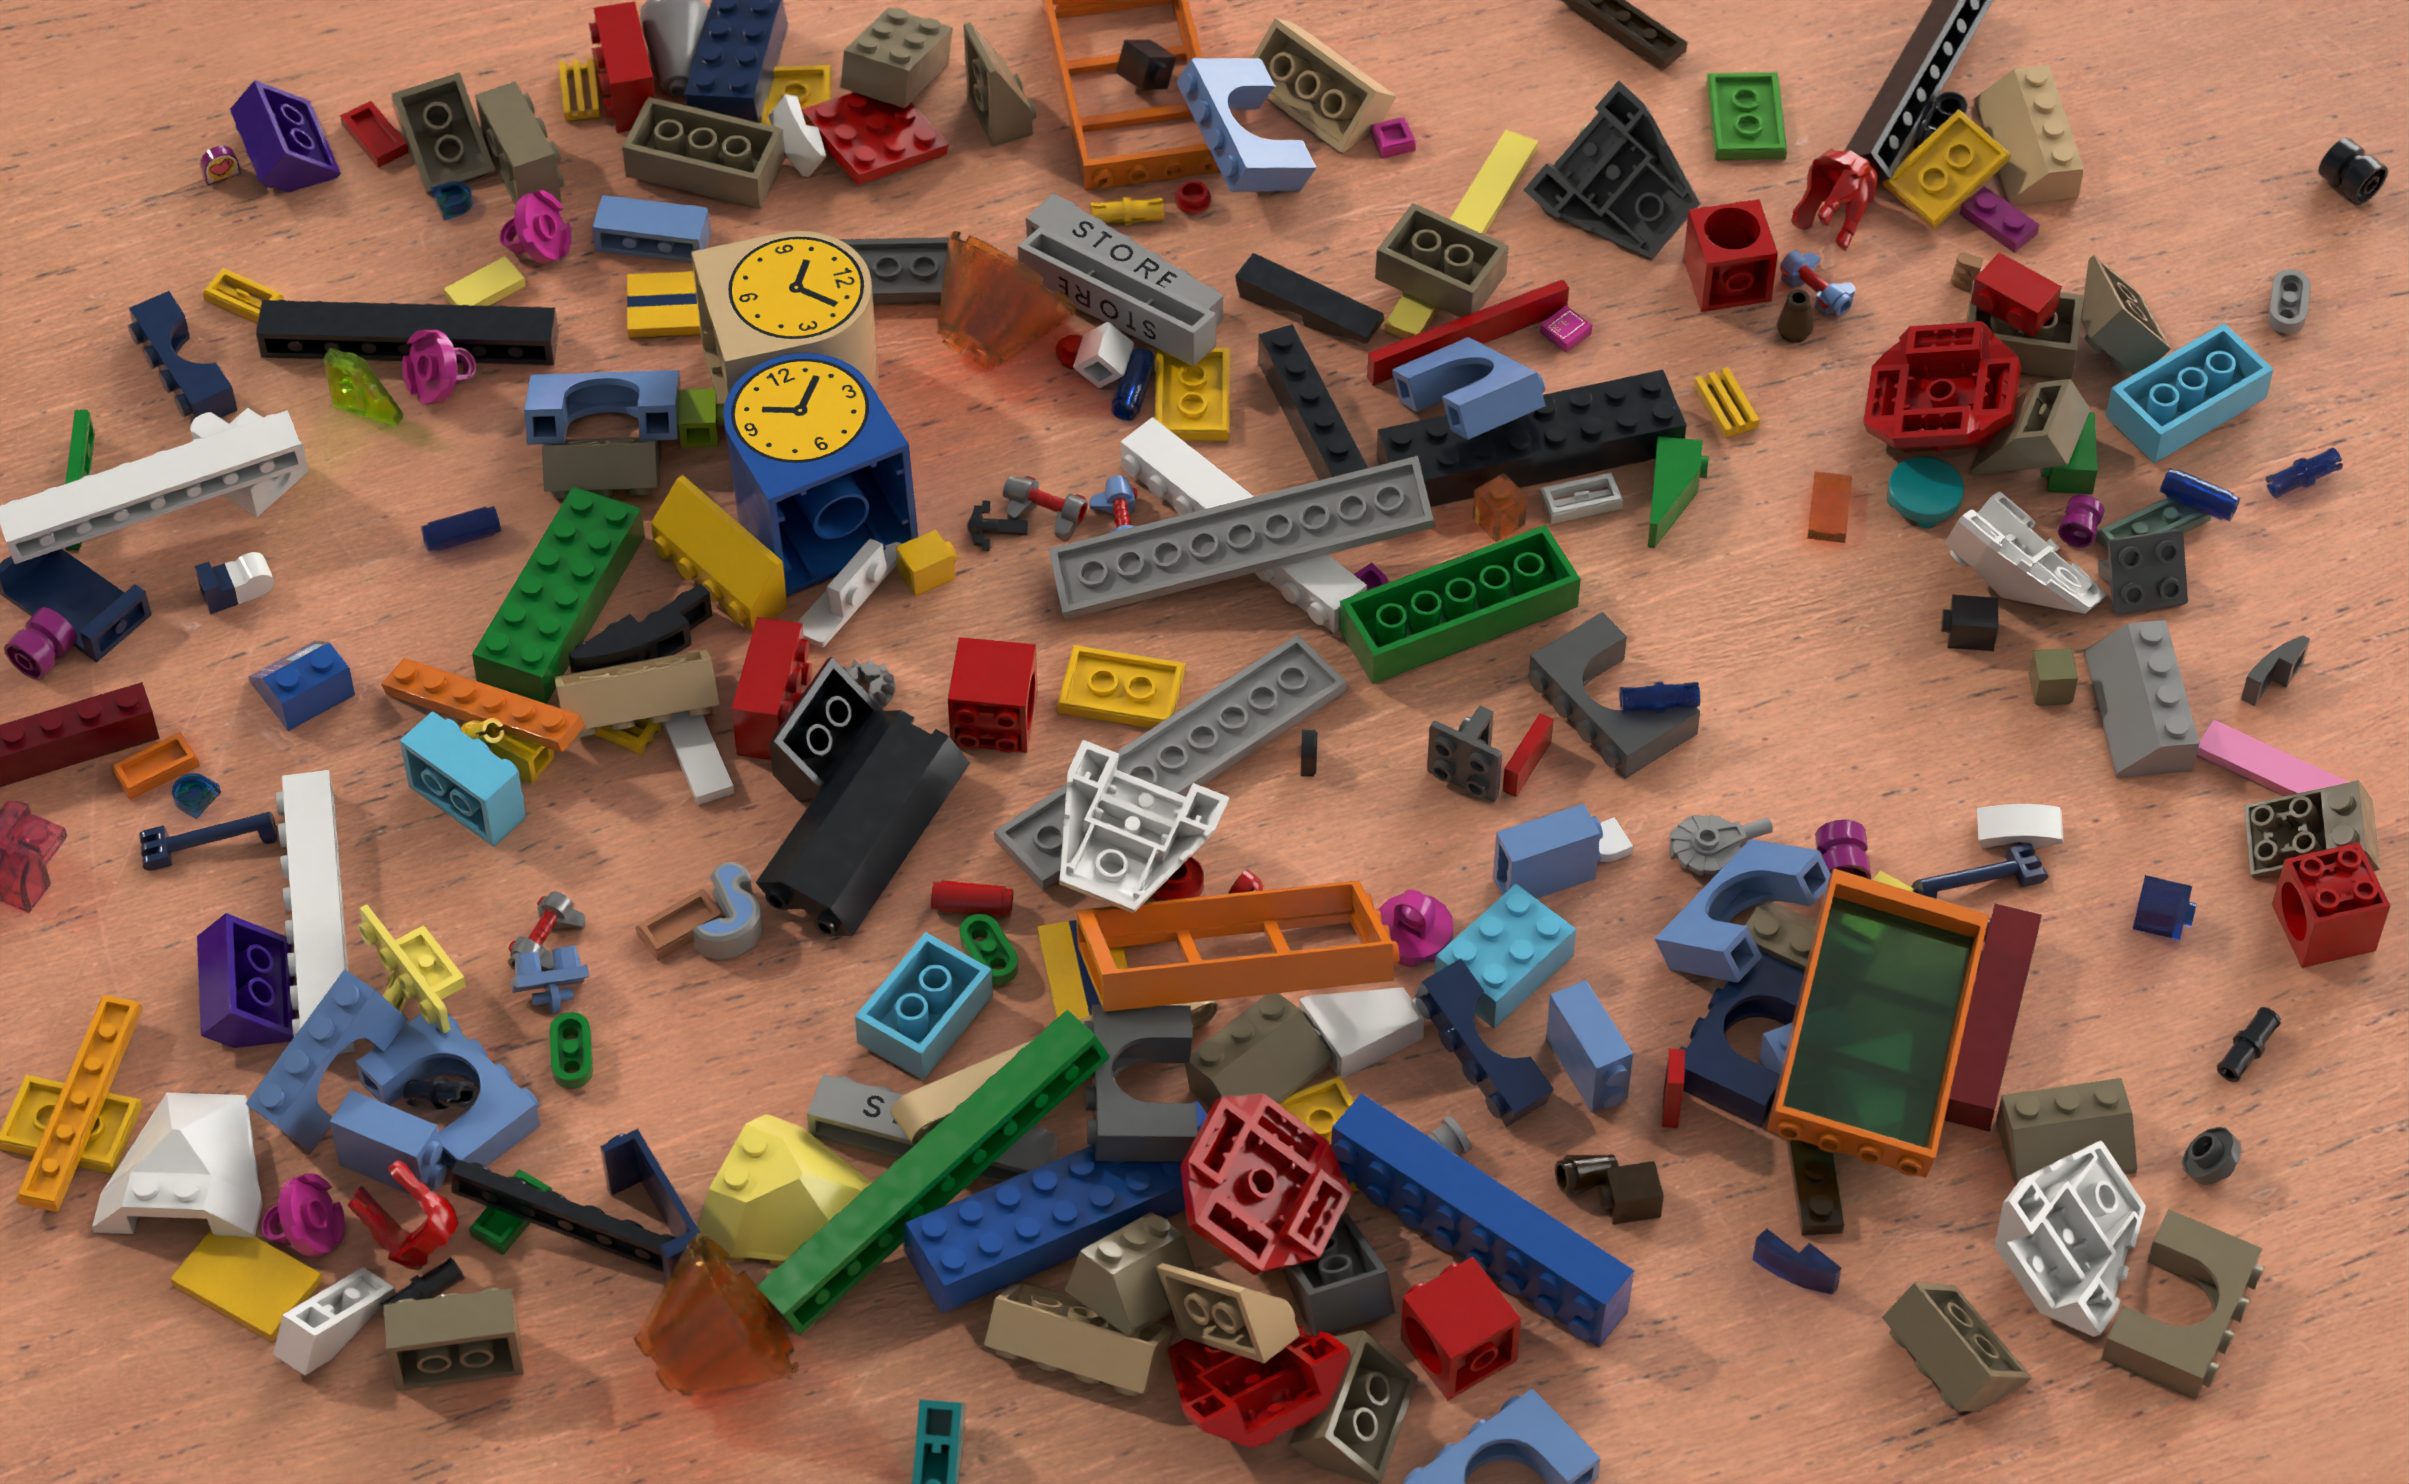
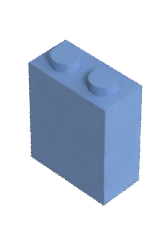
[1493,803,1603,899]
[1546,980,1633,1113]
[330,1090,447,1195]

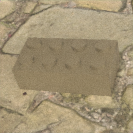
[622,97,785,209]

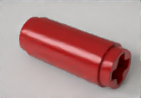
[931,880,1014,918]

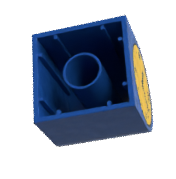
[723,353,918,597]

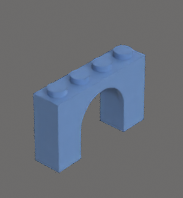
[1176,58,1317,191]
[1392,337,1546,440]
[524,370,681,445]
[1655,839,1831,983]
[245,969,408,1152]
[356,1014,540,1171]
[1403,1388,1600,1484]

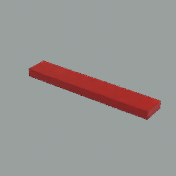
[1367,279,1569,386]

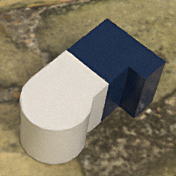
[195,552,274,614]

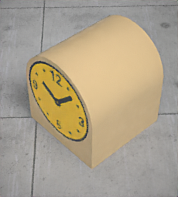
[691,231,879,404]

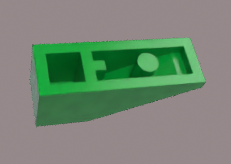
[1648,436,1709,548]

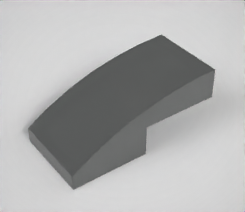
[2241,636,2310,706]

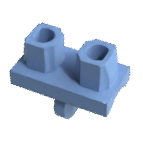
[510,946,589,1015]

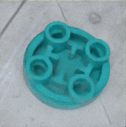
[1887,457,1964,528]

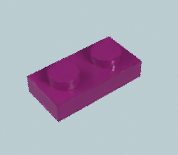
[1959,186,2039,253]

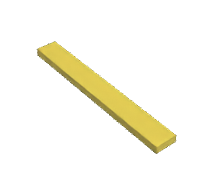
[1384,130,1538,339]

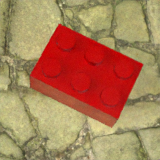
[589,1,655,133]
[731,617,812,760]

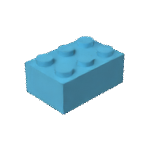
[399,711,526,847]
[1435,884,1576,1028]
[855,932,993,1080]

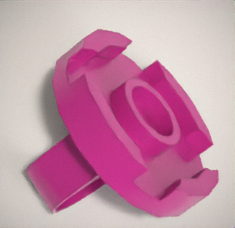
[499,190,572,264]
[402,330,476,404]
[1379,890,1453,967]
[262,1173,345,1257]

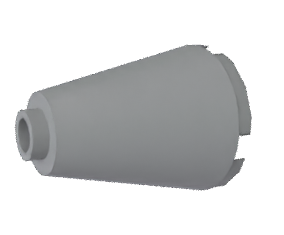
[639,0,708,97]

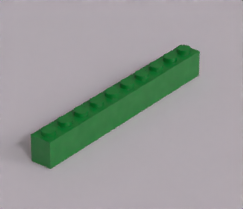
[756,1009,1110,1336]

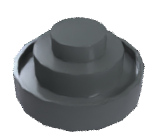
[2182,1127,2242,1185]

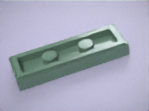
[2096,487,2212,552]

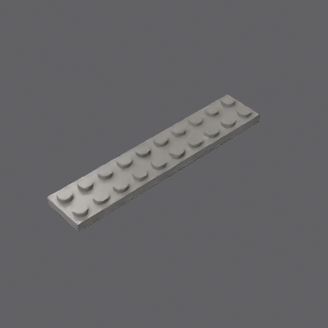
[1049,456,1435,620]
[994,634,1347,890]

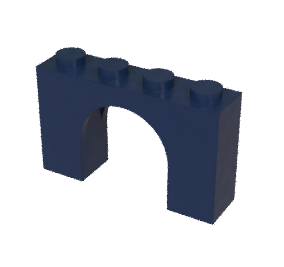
[1679,952,1836,1127]

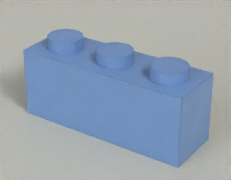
[592,195,711,263]

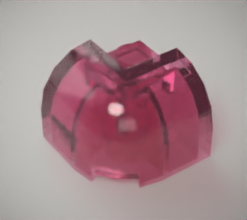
[0,801,68,913]

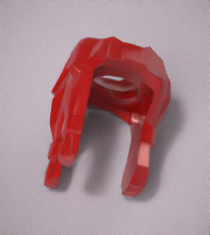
[1791,148,1878,251]
[348,1160,459,1270]

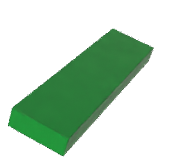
[65,410,95,550]

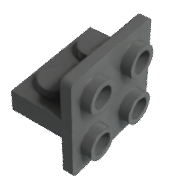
[2098,529,2188,614]
[1427,705,1502,802]

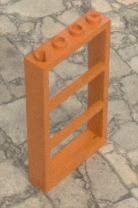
[1042,0,1220,191]
[1076,880,1400,1012]

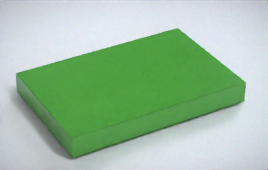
[1706,72,1787,160]

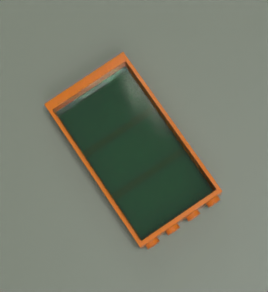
[1767,869,1989,1178]

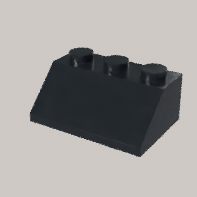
[769,657,883,802]

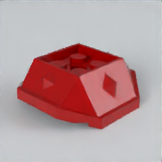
[1863,321,2021,453]
[1181,1094,1353,1275]

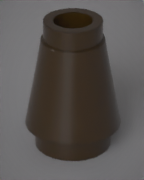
[1777,290,1813,343]
[1555,1154,1619,1195]

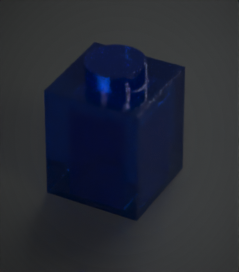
[2133,875,2197,940]

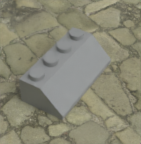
[2084,620,2199,778]

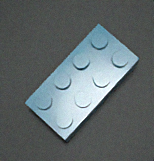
[2105,323,2274,463]

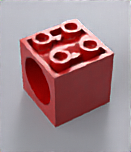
[1683,199,1778,312]
[948,637,1038,753]
[2272,842,2390,968]
[1400,1257,1521,1401]

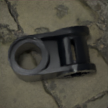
[1914,91,1967,150]

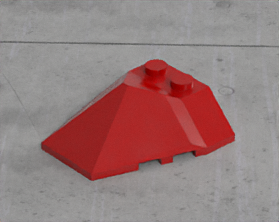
[1167,1325,1351,1448]

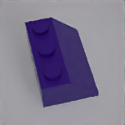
[230,80,341,193]
[197,913,295,1048]

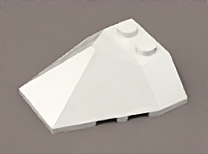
[1944,491,2107,614]
[1059,740,1230,914]
[92,1093,263,1238]
[1995,1141,2146,1337]

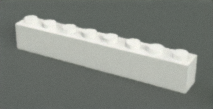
[0,410,307,564]
[1120,417,1367,634]
[276,770,355,1054]

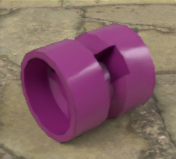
[4,607,78,680]
[1815,819,1871,879]

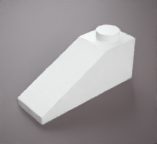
[273,1267,395,1376]

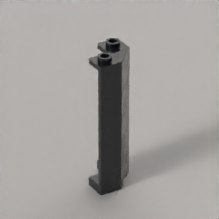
[755,710,970,937]

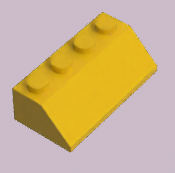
[651,475,787,633]

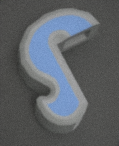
[693,862,762,960]

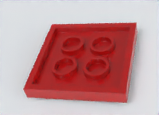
[801,92,949,185]

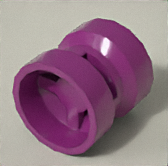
[2058,495,2105,548]

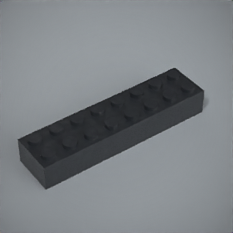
[1377,370,1687,507]

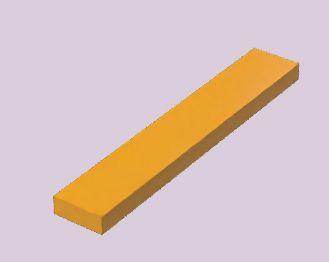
[16,994,143,1212]

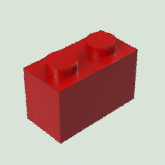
[1971,252,2062,337]

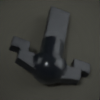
[967,501,1028,551]

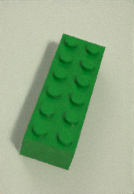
[472,487,645,704]
[1339,525,1581,684]

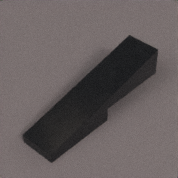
[1235,253,1385,344]

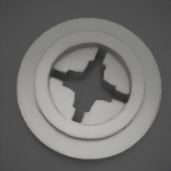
[842,658,895,708]

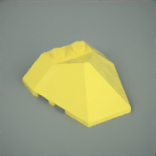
[698,1114,873,1265]

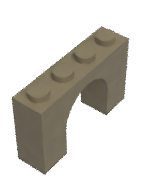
[2102,1209,2264,1399]

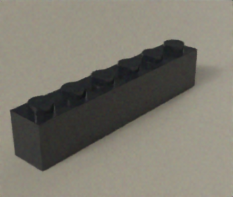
[1258,324,1368,480]

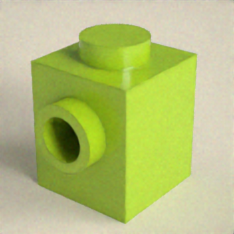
[678,388,725,448]

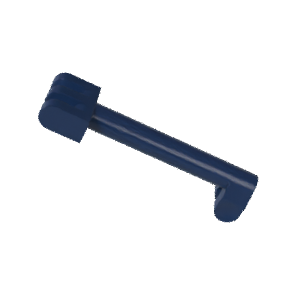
[139,811,277,871]
[1912,843,2048,899]

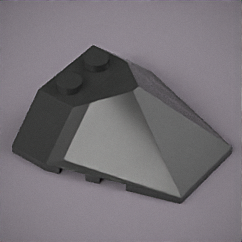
[1524,81,1701,258]

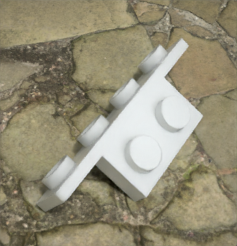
[798,539,901,647]

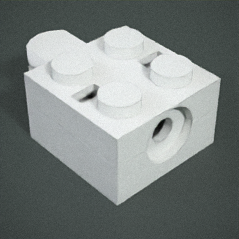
[190,408,308,517]

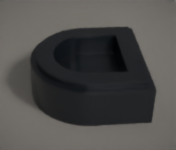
[1301,729,1318,777]

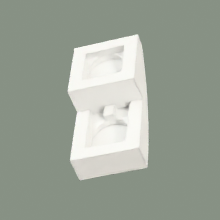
[768,95,826,177]
[1977,804,2064,849]

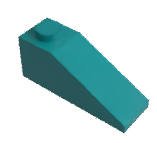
[912,1399,966,1484]

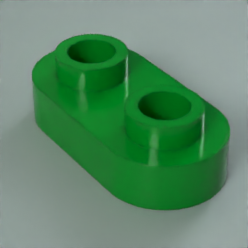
[959,914,1018,985]
[549,1012,593,1089]

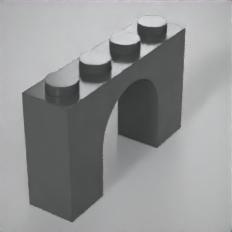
[1528,612,1700,779]
[1083,1004,1198,1162]

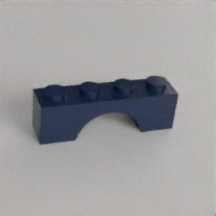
[128,291,238,421]
[1415,958,1554,1127]

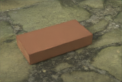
[636,889,725,961]

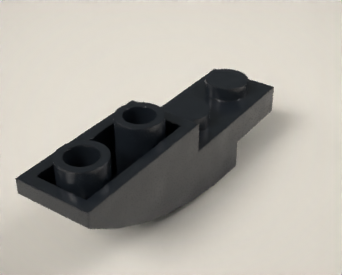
[568,583,713,674]

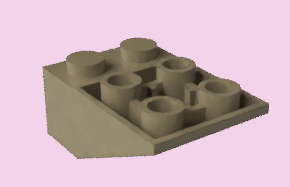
[1969,379,2090,475]
[2244,780,2380,878]

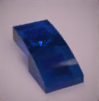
[1753,1228,1842,1294]

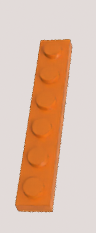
[381,658,585,753]

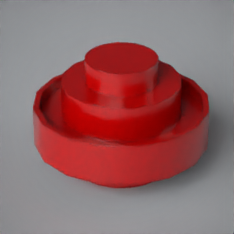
[1151,856,1204,901]

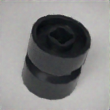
[2318,137,2388,204]

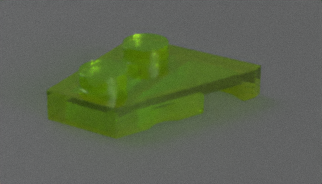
[323,348,404,427]

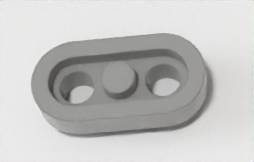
[2268,269,2310,334]

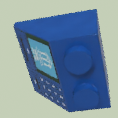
[248,641,355,731]

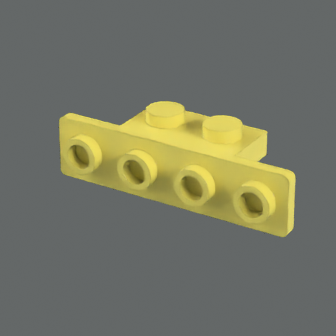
[358,904,466,1034]

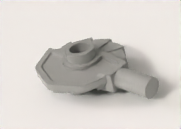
[1670,814,1773,876]

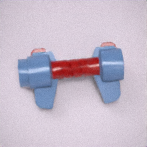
[1780,250,1855,316]
[1089,475,1138,534]

